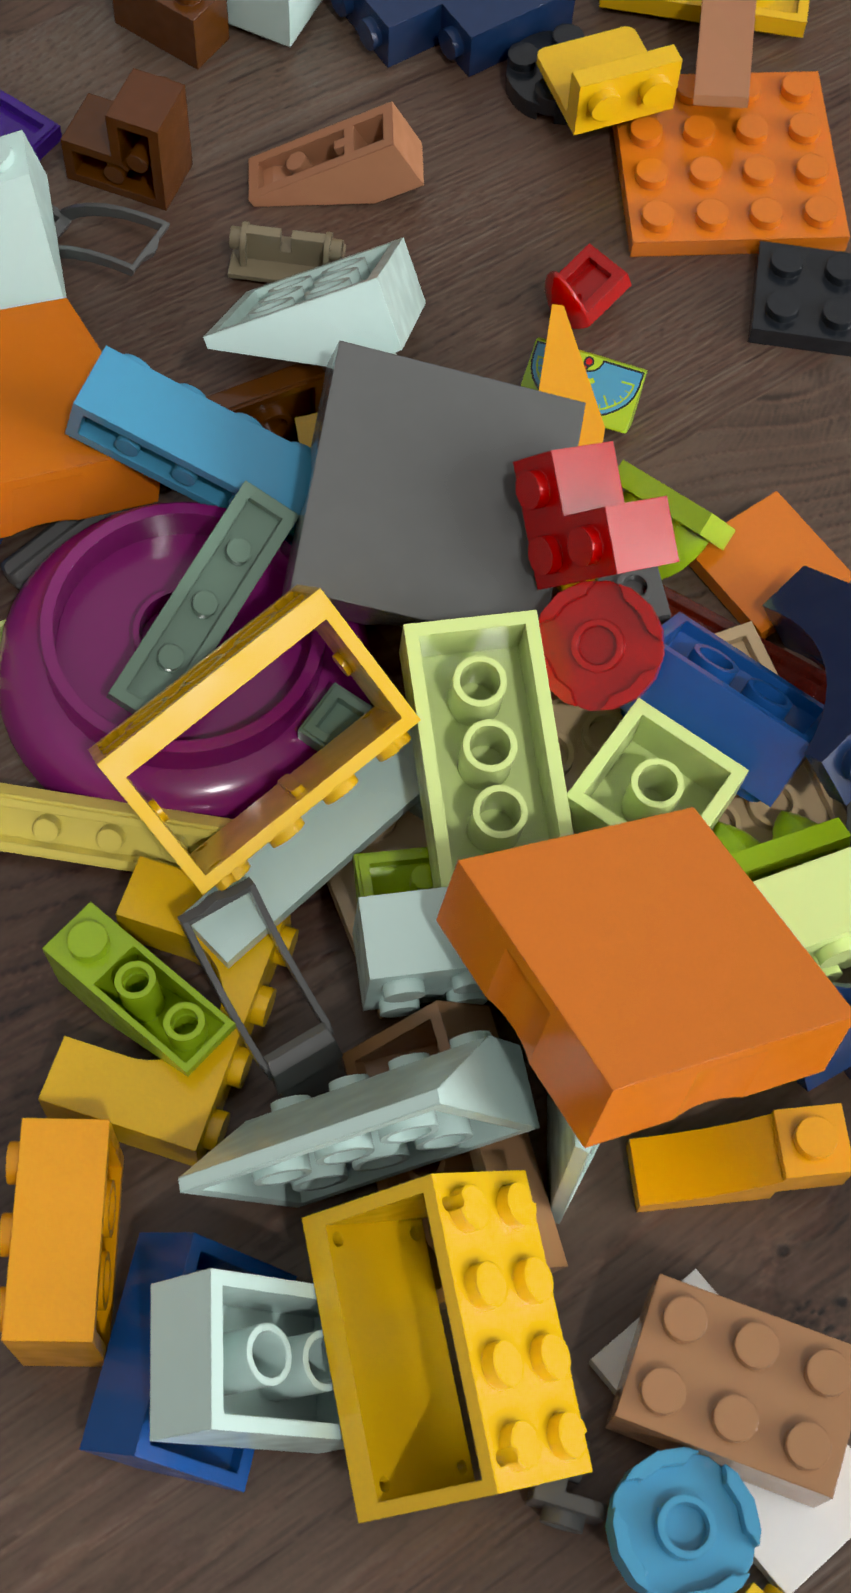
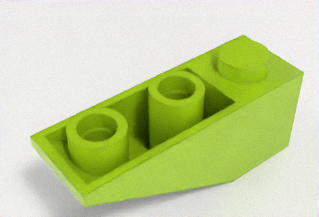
[42,902,237,1077]

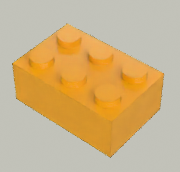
[0,1118,124,1367]

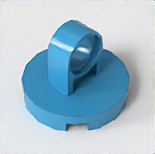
[605,1447,762,1593]

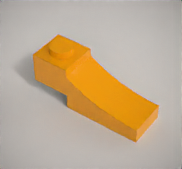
[626,1103,851,1213]

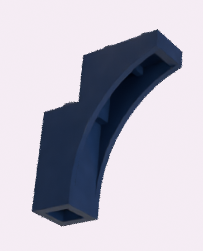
[331,0,575,77]
[762,565,851,805]

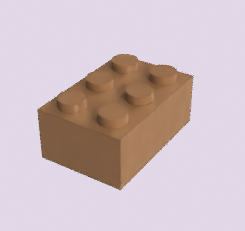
[605,1274,851,1508]

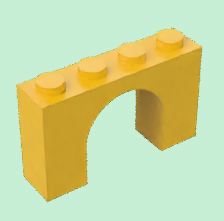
[38,856,299,1166]

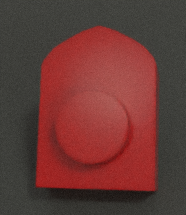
[544,243,632,329]

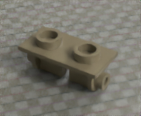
[228,221,346,283]

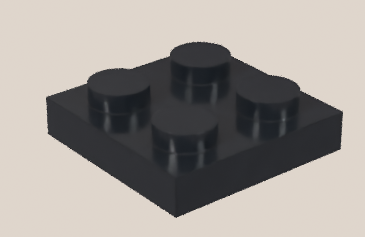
[748,241,851,357]

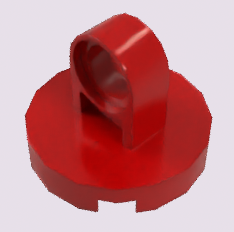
[538,581,665,711]

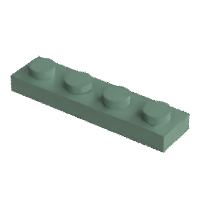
[106,480,300,714]

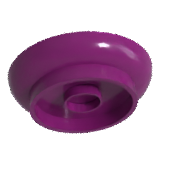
[0,502,372,819]

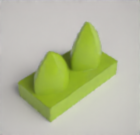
[618,460,736,580]
[713,810,851,882]

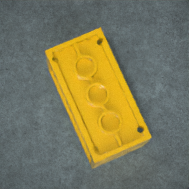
[88,584,421,895]
[302,1170,593,1523]

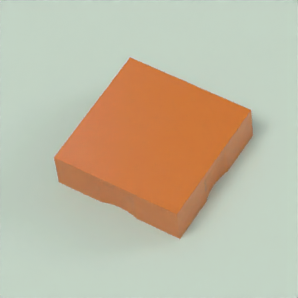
[0,298,160,538]
[436,807,851,1148]

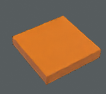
[689,491,851,641]

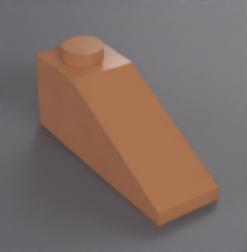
[693,0,756,108]
[249,101,424,207]

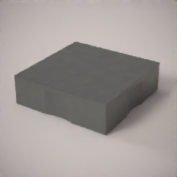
[281,340,586,627]

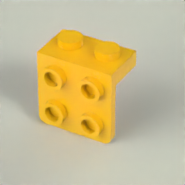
[536,26,683,135]

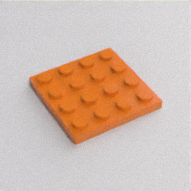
[612,71,850,257]

